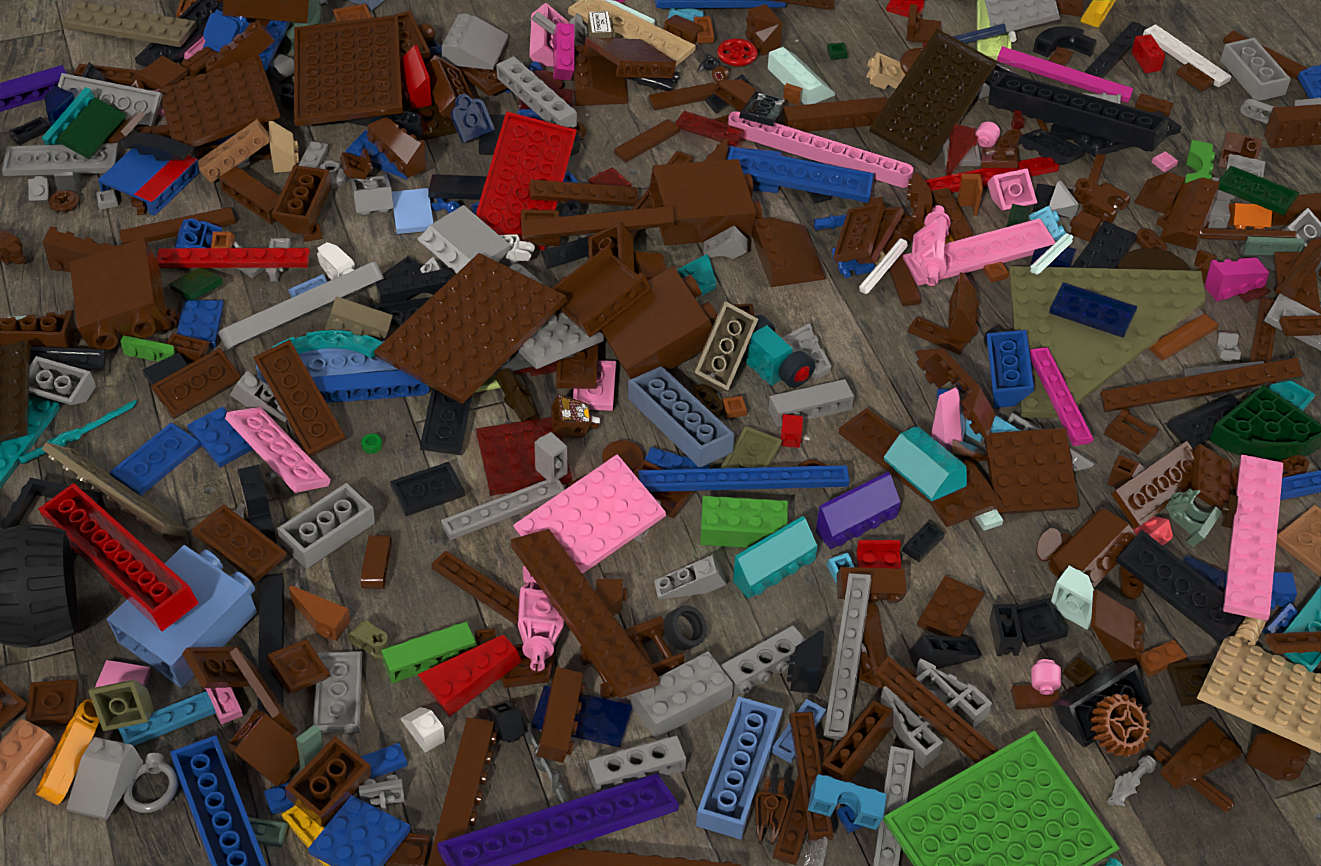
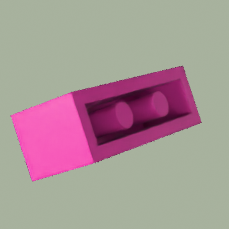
[553,23,574,80]

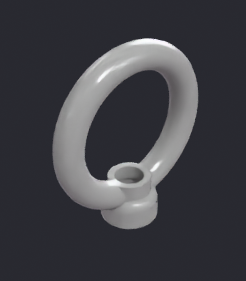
[123,753,179,813]

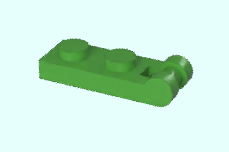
[121,335,175,362]

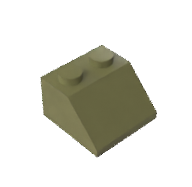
[88,679,155,731]

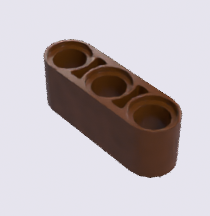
[361,534,392,589]

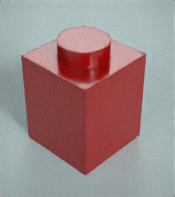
[780,414,803,448]

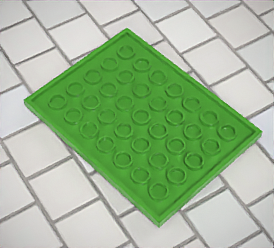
[882,730,1120,866]

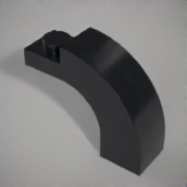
[1033,26,1096,58]

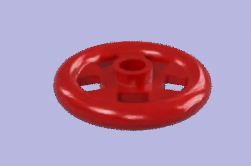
[717,38,758,67]

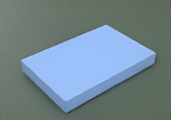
[392,188,433,234]

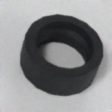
[663,606,707,650]

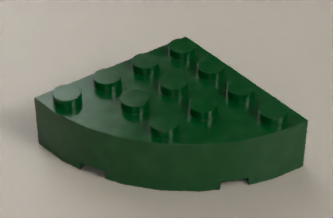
[1209,385,1321,461]

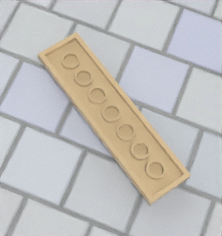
[568,0,695,67]

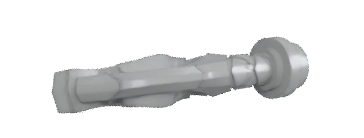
[1107,755,1156,807]

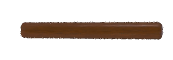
[1201,228,1297,240]

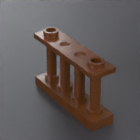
[580,616,684,700]

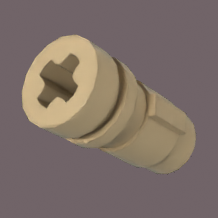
[1234,616,1266,647]

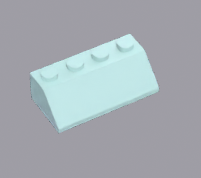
[768,47,835,105]

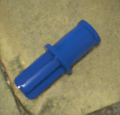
[814,214,847,230]

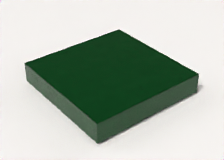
[169,268,223,301]

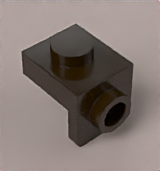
[1221,494,1239,528]

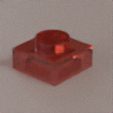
[1011,110,1024,131]

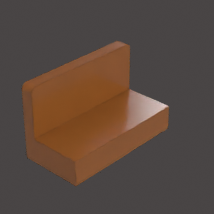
[957,174,983,216]

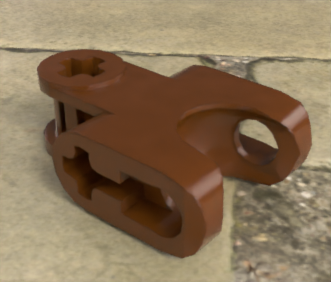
[1072,178,1130,223]

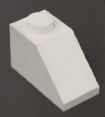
[401,707,445,753]

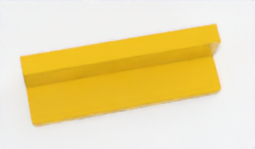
[1080,0,1116,28]

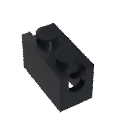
[989,604,1023,656]

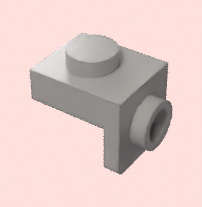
[28,176,51,203]
[1215,332,1241,361]

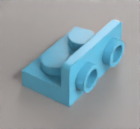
[1029,206,1066,241]

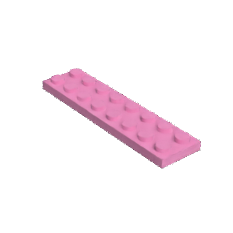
[903,219,1056,286]

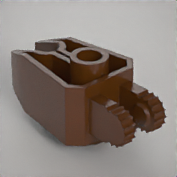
[0,229,26,265]
[755,776,789,846]

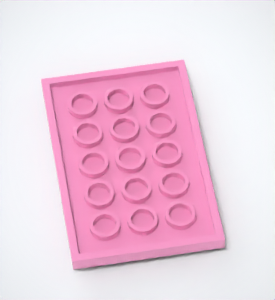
[513,454,667,574]

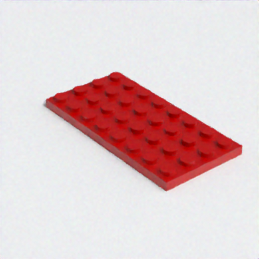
[476,111,577,250]

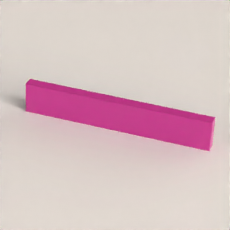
[1029,347,1093,446]

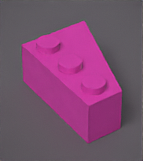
[1204,258,1269,302]

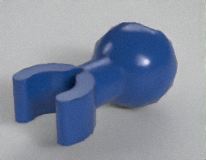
[431,198,460,213]

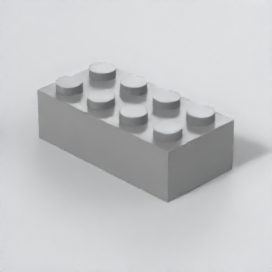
[1220,38,1291,101]
[277,483,375,569]
[631,652,733,739]

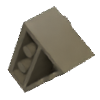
[325,296,393,341]

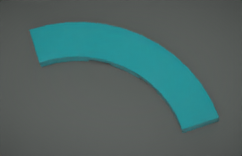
[272,330,383,358]

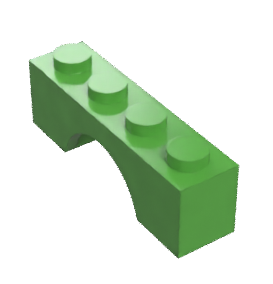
[1184,140,1215,184]

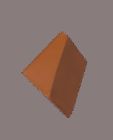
[211,232,235,248]

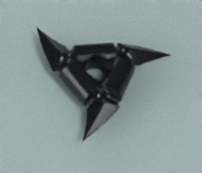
[698,52,728,72]

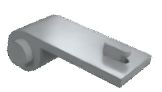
[268,53,294,82]

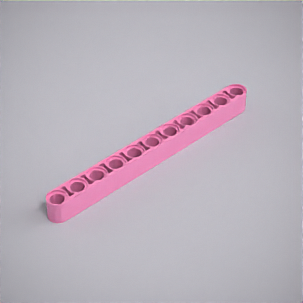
[728,111,913,188]

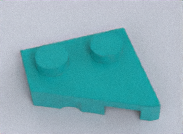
[678,254,716,296]

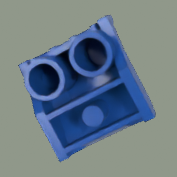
[174,218,222,248]

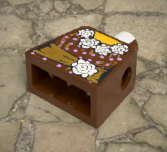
[551,394,600,438]

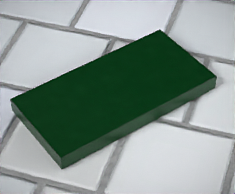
[57,97,127,160]
[1218,166,1300,215]

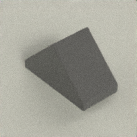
[54,172,81,195]

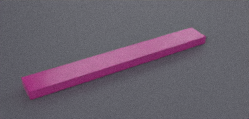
[997,46,1133,103]

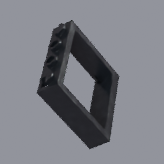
[1,477,105,563]

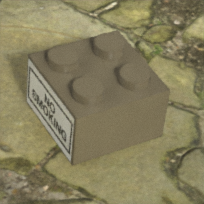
[588,11,615,38]

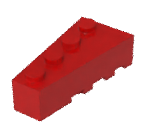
[417,634,522,717]

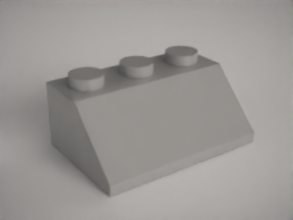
[29,356,96,405]

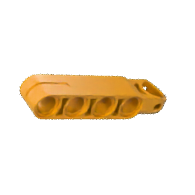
[35,699,99,806]

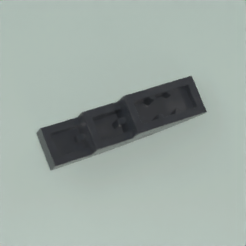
[120,132,193,161]

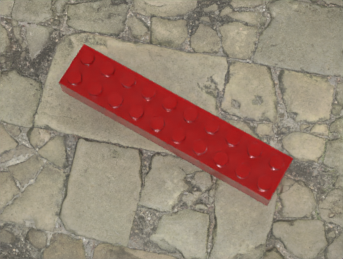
[38,483,199,632]

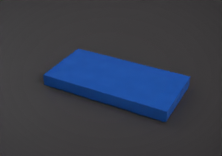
[110,422,201,496]

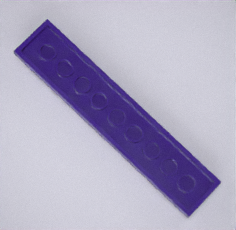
[438,773,679,866]

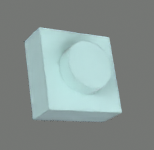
[975,509,1003,531]

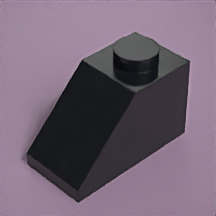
[486,700,526,743]

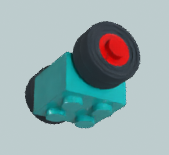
[746,315,815,388]

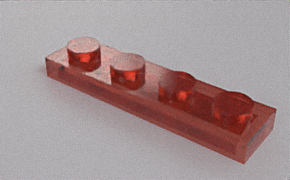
[675,111,745,147]

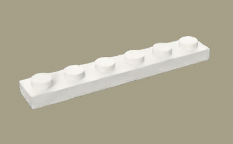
[1143,24,1231,88]

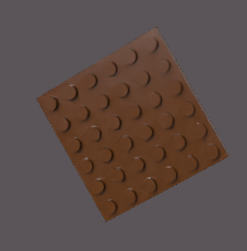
[158,55,281,148]

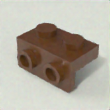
[340,148,373,180]

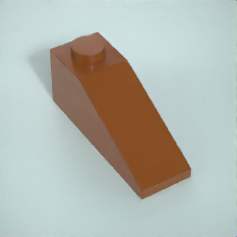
[289,585,351,641]

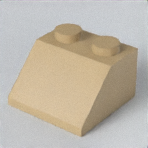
[269,121,299,173]

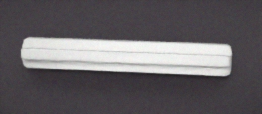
[859,238,908,294]

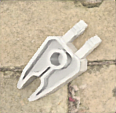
[499,234,535,266]
[317,242,355,280]

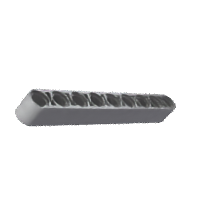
[218,261,384,350]

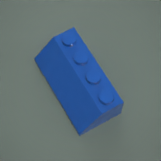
[987,330,1034,408]

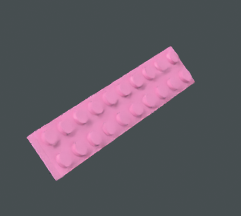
[1223,455,1283,621]

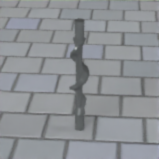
[519,710,569,804]

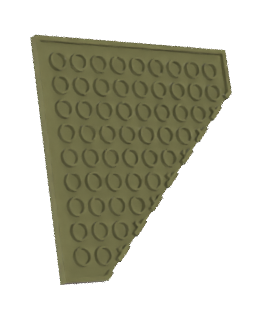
[1008,266,1206,418]

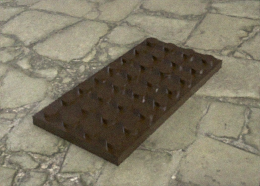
[869,29,998,166]

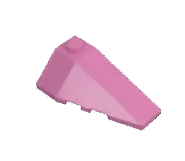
[931,388,965,459]

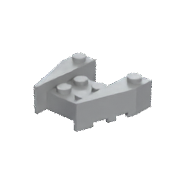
[880,659,992,768]

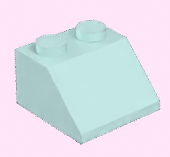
[1051,566,1094,630]

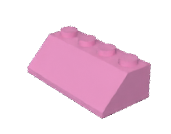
[529,3,570,67]

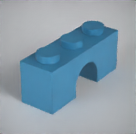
[808,774,886,830]

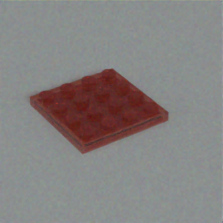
[476,417,572,496]

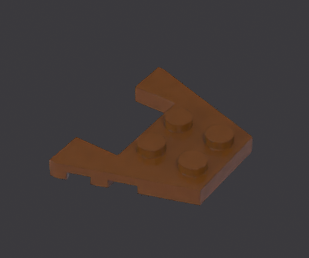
[475,628,560,688]

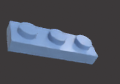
[771,699,826,763]

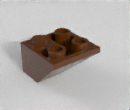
[1218,132,1263,168]

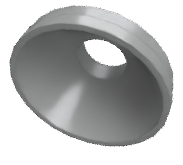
[318,160,349,189]

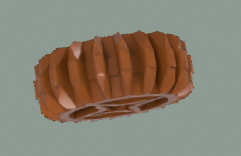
[1090,694,1151,757]

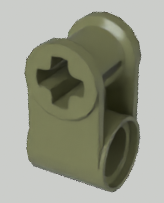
[347,619,389,659]

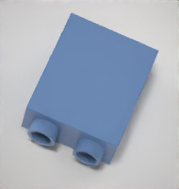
[107,545,257,688]

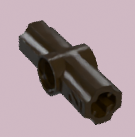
[495,368,539,426]

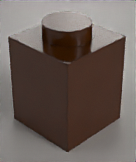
[1070,210,1101,242]

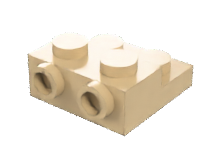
[867,52,905,90]

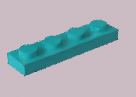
[42,87,95,145]

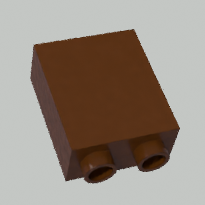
[213,0,309,23]
[648,159,762,246]
[70,238,169,350]
[600,266,717,380]

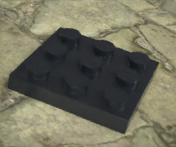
[1018,128,1086,165]

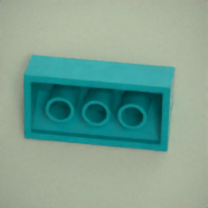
[884,426,967,501]
[733,516,817,599]

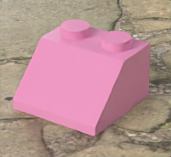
[987,169,1037,211]

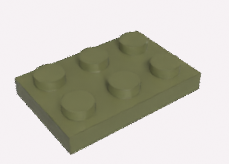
[720,426,783,469]

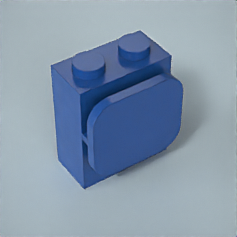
[202,9,251,52]

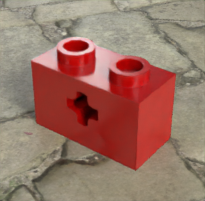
[1131,34,1165,74]

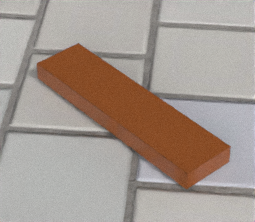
[1149,313,1219,361]

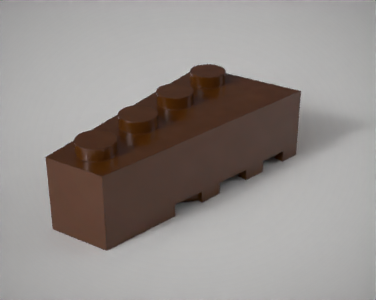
[42,226,117,272]
[0,310,76,348]

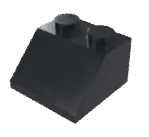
[787,631,824,694]

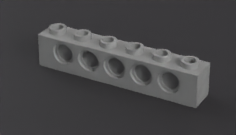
[497,56,577,128]

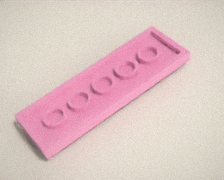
[225,407,331,493]

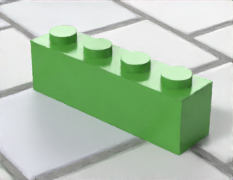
[381,622,476,684]

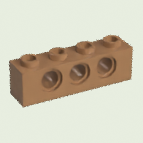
[198,120,270,183]

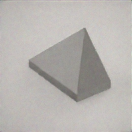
[1049,181,1079,218]

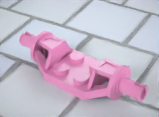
[911,205,951,286]
[518,577,564,671]

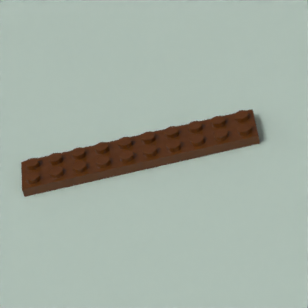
[510,529,660,698]

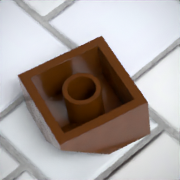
[745,4,783,56]

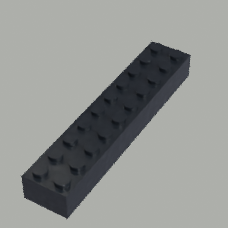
[988,72,1169,152]

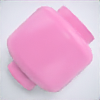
[974,122,1000,147]
[1031,659,1061,695]

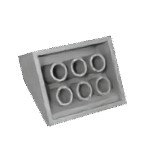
[442,13,508,70]
[418,205,512,274]

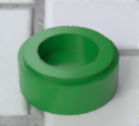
[361,434,382,454]

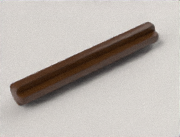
[1153,746,1234,813]

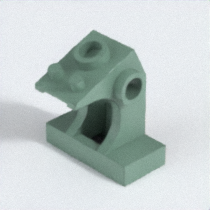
[1166,489,1222,547]

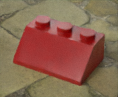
[401,45,432,109]

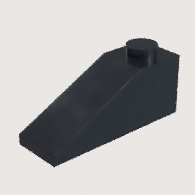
[909,635,982,669]

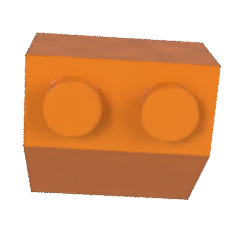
[1228,203,1272,230]

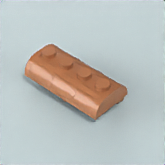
[0,719,56,815]

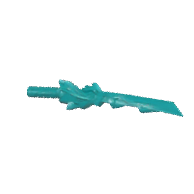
[18,399,138,464]

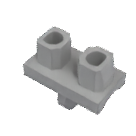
[359,775,405,811]

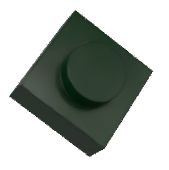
[827,42,848,60]

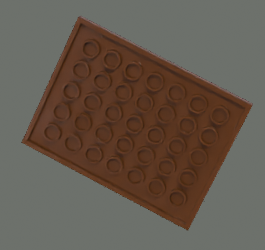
[294,15,403,126]
[374,253,567,404]

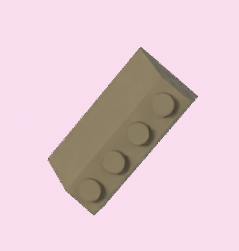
[693,301,758,392]

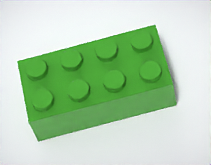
[700,496,788,548]

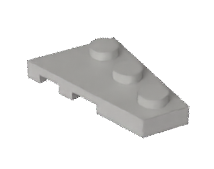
[782,323,831,380]

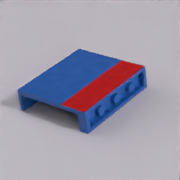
[98,149,200,216]

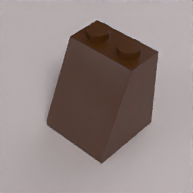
[226,709,300,787]

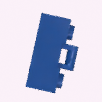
[1223,572,1297,609]

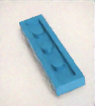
[118,691,216,746]

